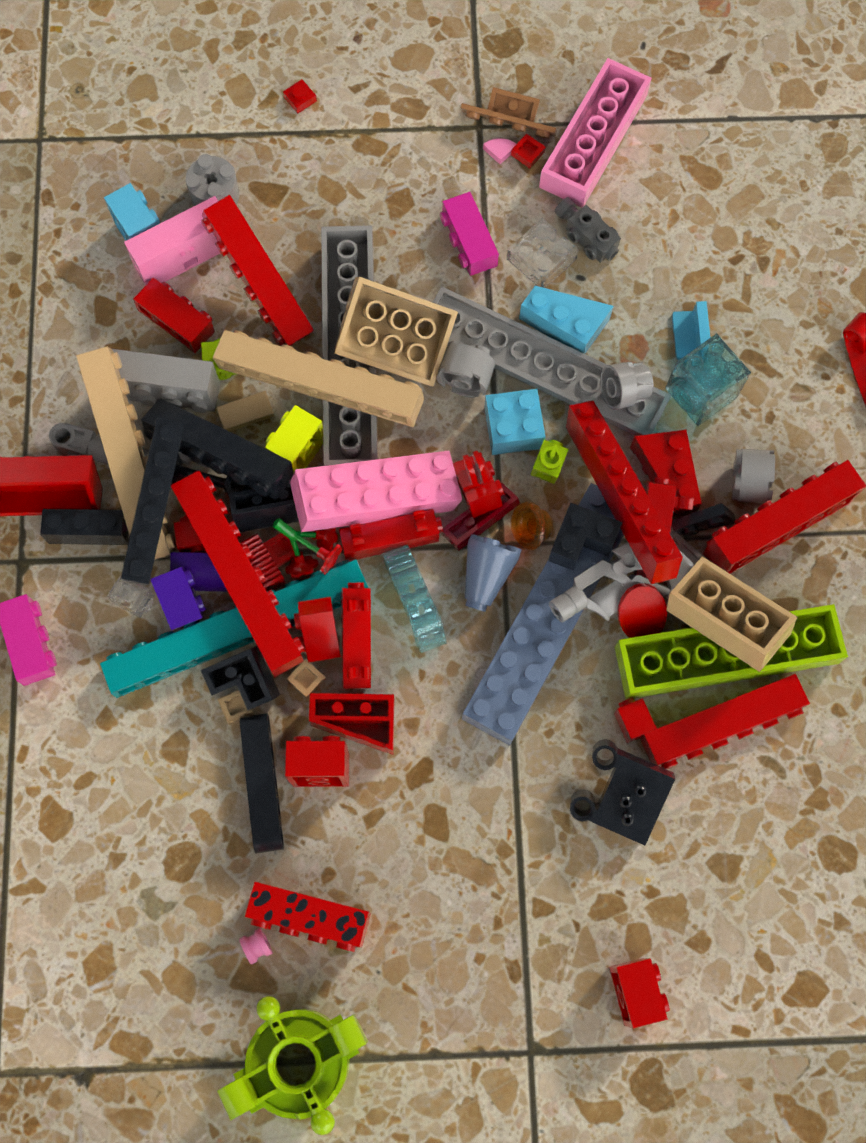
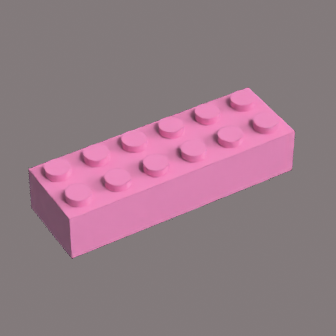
[539,58,652,208]
[290,451,462,532]

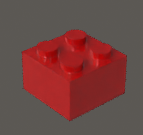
[609,958,670,1029]

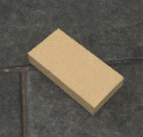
[216,391,275,432]

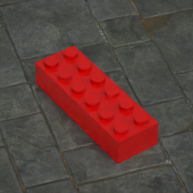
[702,460,866,574]

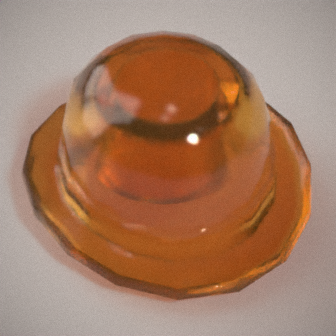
[510,501,554,550]

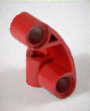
[843,312,866,407]

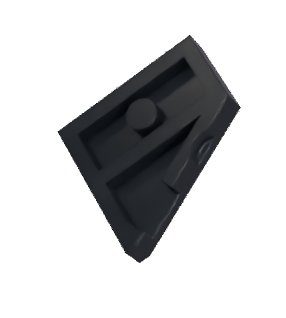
[672,503,736,537]

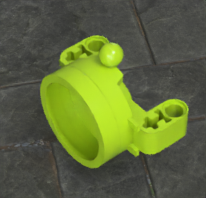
[217,996,368,1135]

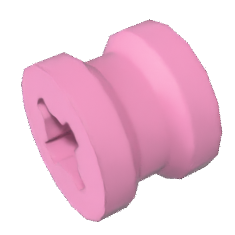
[239,927,273,965]

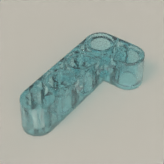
[382,545,447,653]

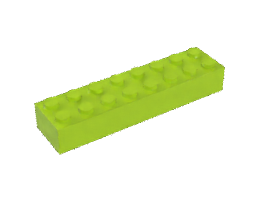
[614,604,848,700]

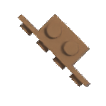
[461,87,557,139]

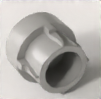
[600,362,654,410]

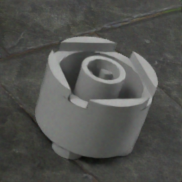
[186,154,240,206]
[436,340,495,398]
[732,449,775,503]

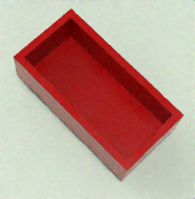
[0,455,103,516]

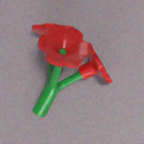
[273,518,343,578]

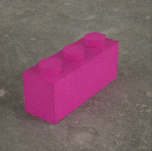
[440,192,499,276]
[0,594,57,686]

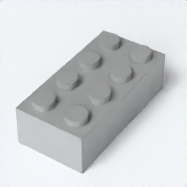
[112,349,220,413]

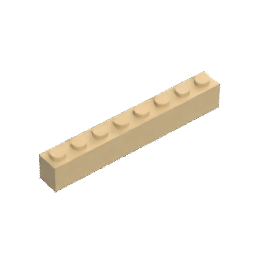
[213,330,424,427]
[76,346,176,561]

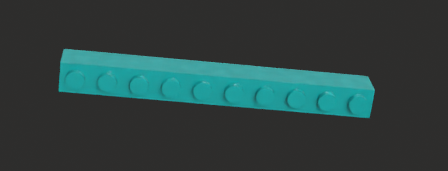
[100,560,368,698]

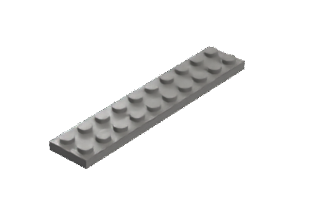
[432,287,671,436]

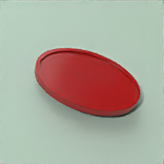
[618,583,667,638]

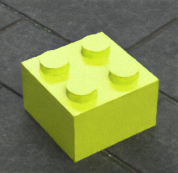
[265,405,324,474]

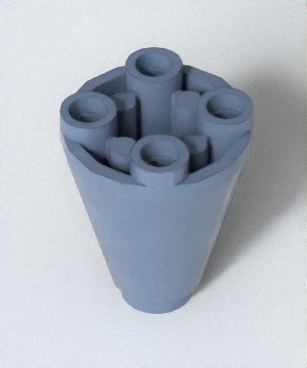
[465,534,522,612]

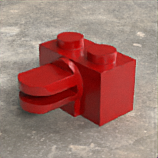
[453,450,504,518]

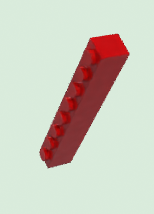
[566,400,683,584]
[171,470,305,677]

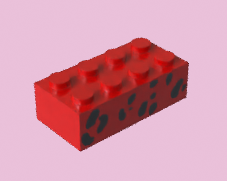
[245,882,371,952]

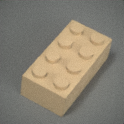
[666,556,797,672]

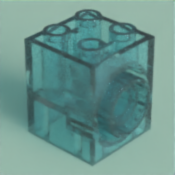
[665,333,751,426]

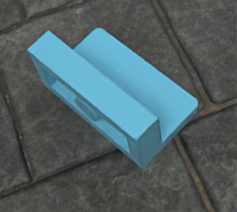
[672,301,712,360]

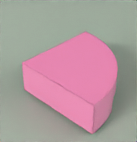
[483,138,516,164]

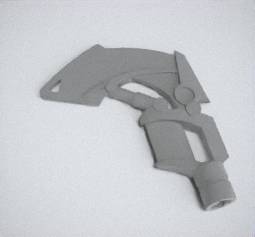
[549,542,694,623]

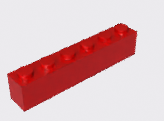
[201,195,314,346]
[640,673,810,769]

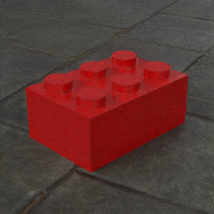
[285,736,350,787]

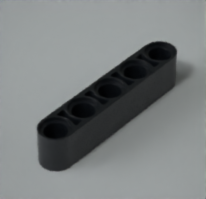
[240,713,284,854]

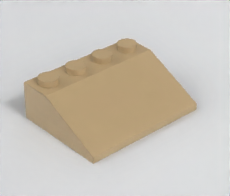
[334,277,458,387]

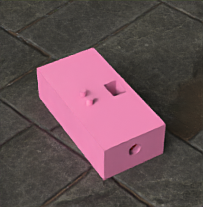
[124,196,220,286]

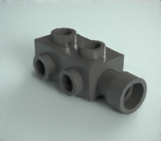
[555,197,621,263]

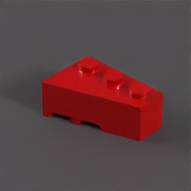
[630,429,702,517]
[309,693,395,755]

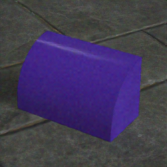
[170,552,227,592]

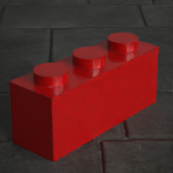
[133,277,215,353]

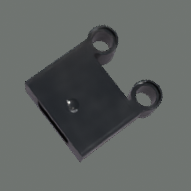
[570,739,675,846]

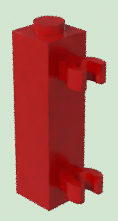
[634,477,694,583]
[339,509,443,561]
[341,582,371,689]

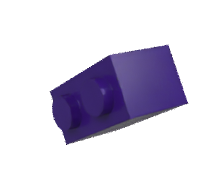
[150,566,206,630]

